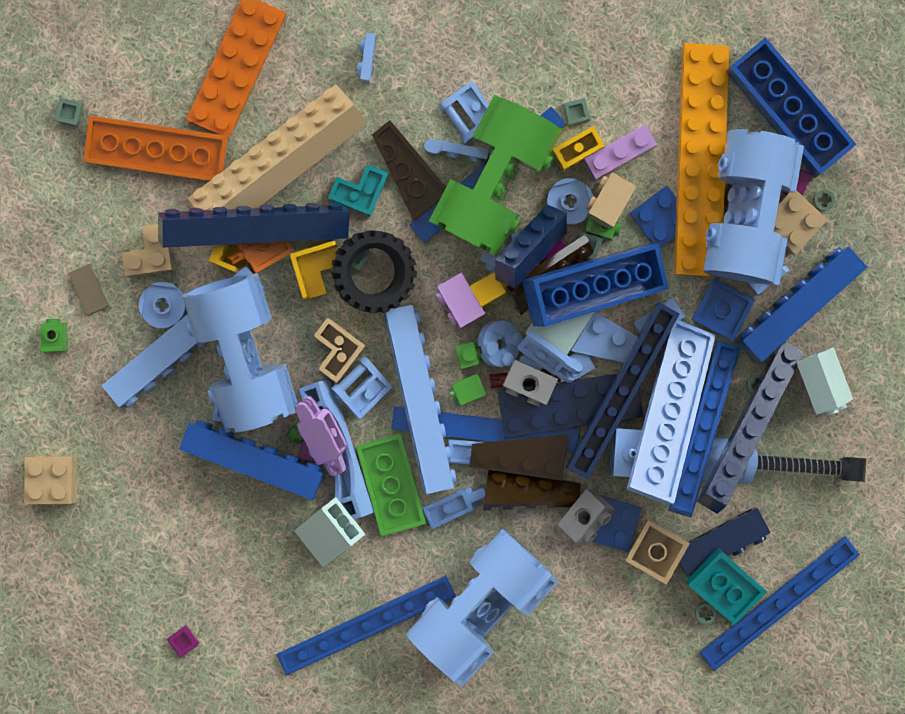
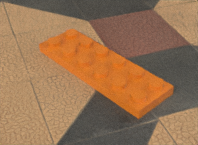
[186,0,287,139]
[83,115,229,181]

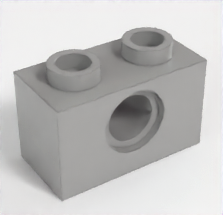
[502,360,558,407]
[558,489,615,545]

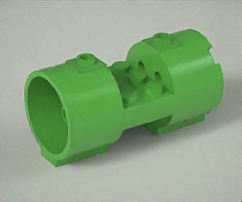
[429,94,563,257]

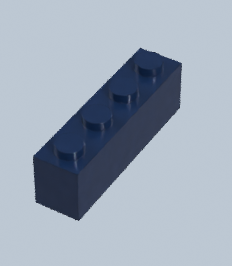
[495,204,567,289]
[679,507,771,577]

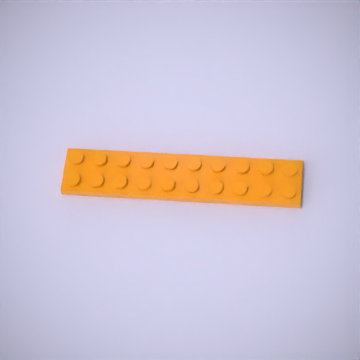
[674,43,730,278]

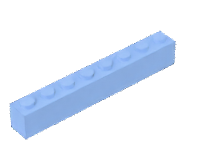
[102,266,266,408]
[383,305,456,495]

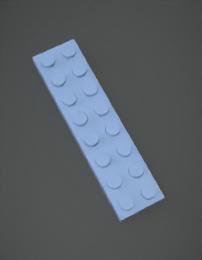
[627,320,716,506]

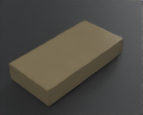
[68,264,109,316]

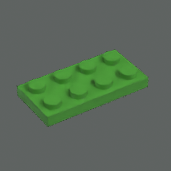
[356,434,426,536]

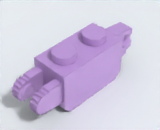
[295,396,347,476]

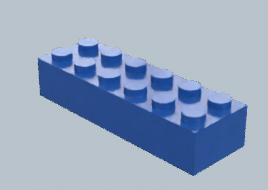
[727,37,857,178]
[522,243,669,327]
[736,246,868,363]
[179,420,326,500]

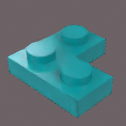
[328,164,389,217]

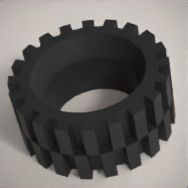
[331,230,417,314]

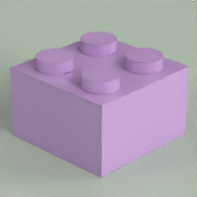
[436,273,485,330]

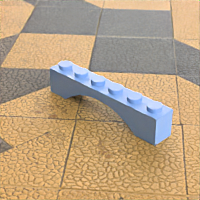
[299,379,374,519]

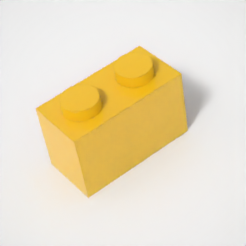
[552,126,605,172]
[470,272,507,309]

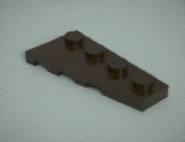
[372,120,446,221]
[507,235,594,315]
[469,434,569,481]
[483,470,581,511]

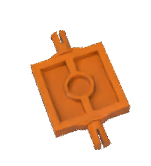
[227,241,294,274]

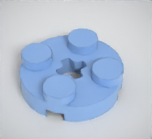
[547,178,593,225]
[139,282,186,329]
[478,320,523,367]

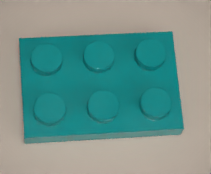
[685,548,767,625]

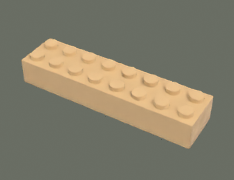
[188,84,368,210]

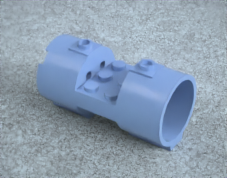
[703,129,804,285]
[183,273,298,433]
[406,528,559,687]

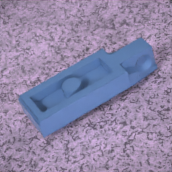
[422,487,485,529]

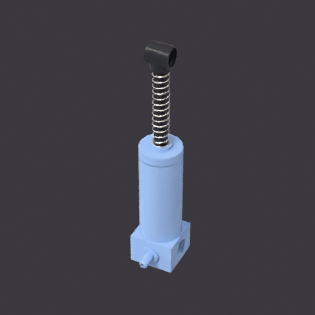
[609,428,867,484]

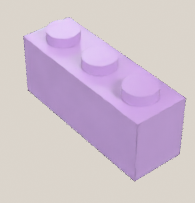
[583,124,657,182]

